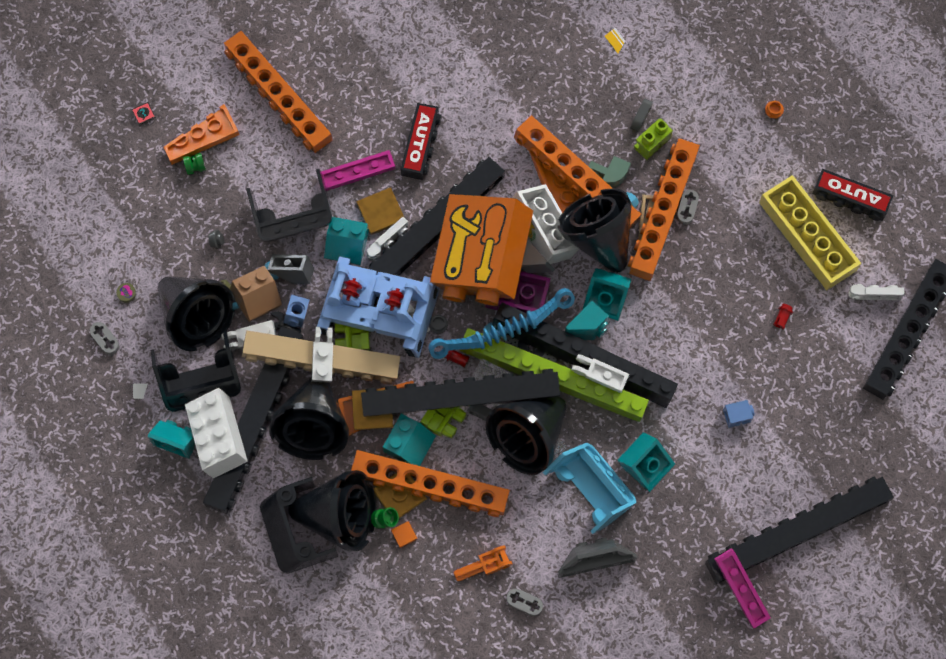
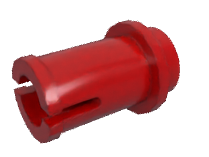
[773,304,793,329]
[444,349,470,368]

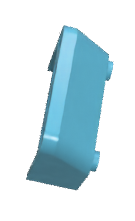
[543,443,636,534]

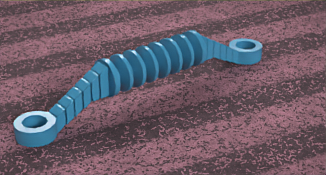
[428,288,575,359]

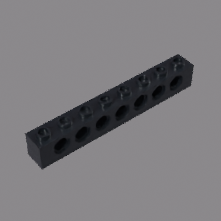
[862,259,946,400]

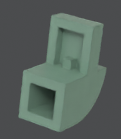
[589,156,631,188]

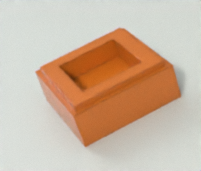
[391,521,418,548]

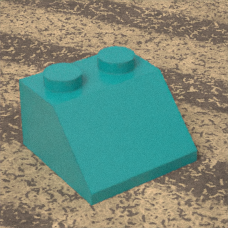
[324,217,369,265]
[582,268,632,321]
[565,301,609,340]
[383,413,436,466]
[147,420,195,459]
[618,432,675,492]

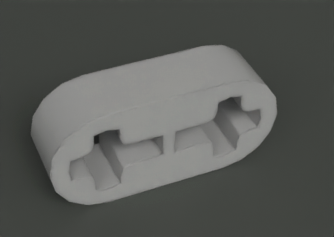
[677,190,699,225]
[90,322,119,355]
[507,589,543,616]

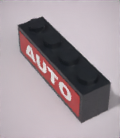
[400,103,442,180]
[812,168,894,221]

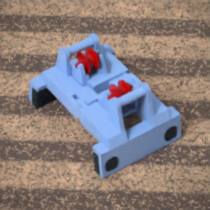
[317,256,440,358]

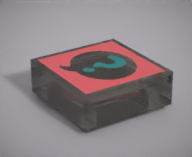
[131,102,156,127]

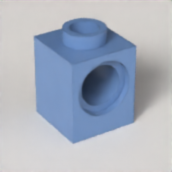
[283,295,310,328]
[723,400,755,428]

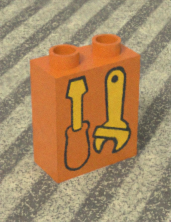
[430,194,533,306]

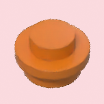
[765,100,784,119]

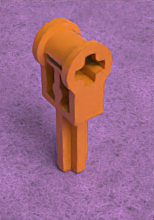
[454,545,513,582]

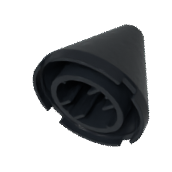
[557,189,631,273]
[157,277,236,351]
[269,377,349,460]
[485,396,567,475]
[288,470,376,551]

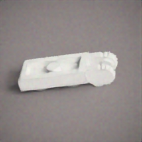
[367,217,408,261]
[848,284,904,300]
[222,320,276,350]
[312,327,333,382]
[571,354,629,393]

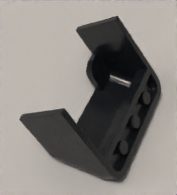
[246,169,332,242]
[150,331,241,412]
[260,477,338,574]

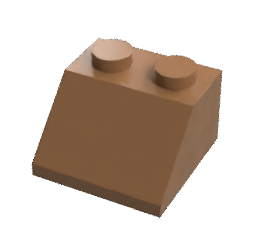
[230,266,282,322]

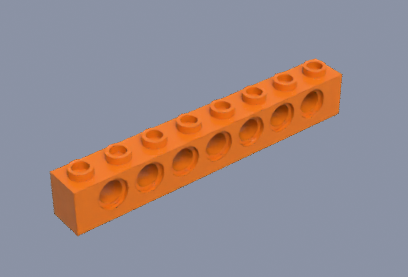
[224,31,332,153]
[514,115,642,229]
[628,138,700,282]
[351,450,510,517]

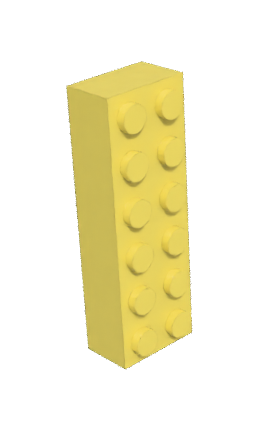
[759,175,861,291]

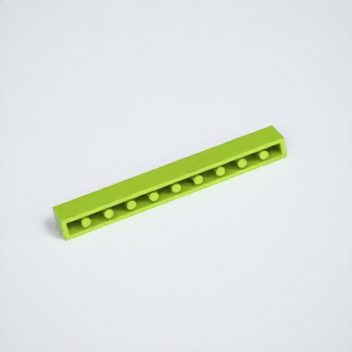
[460,328,649,422]

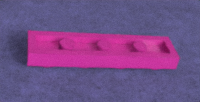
[321,150,396,191]
[714,549,771,628]

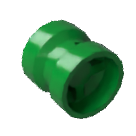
[183,153,206,175]
[371,507,399,529]

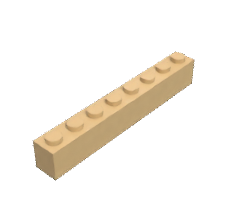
[242,330,400,384]

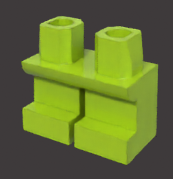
[634,118,673,160]
[335,323,370,351]
[420,407,467,439]

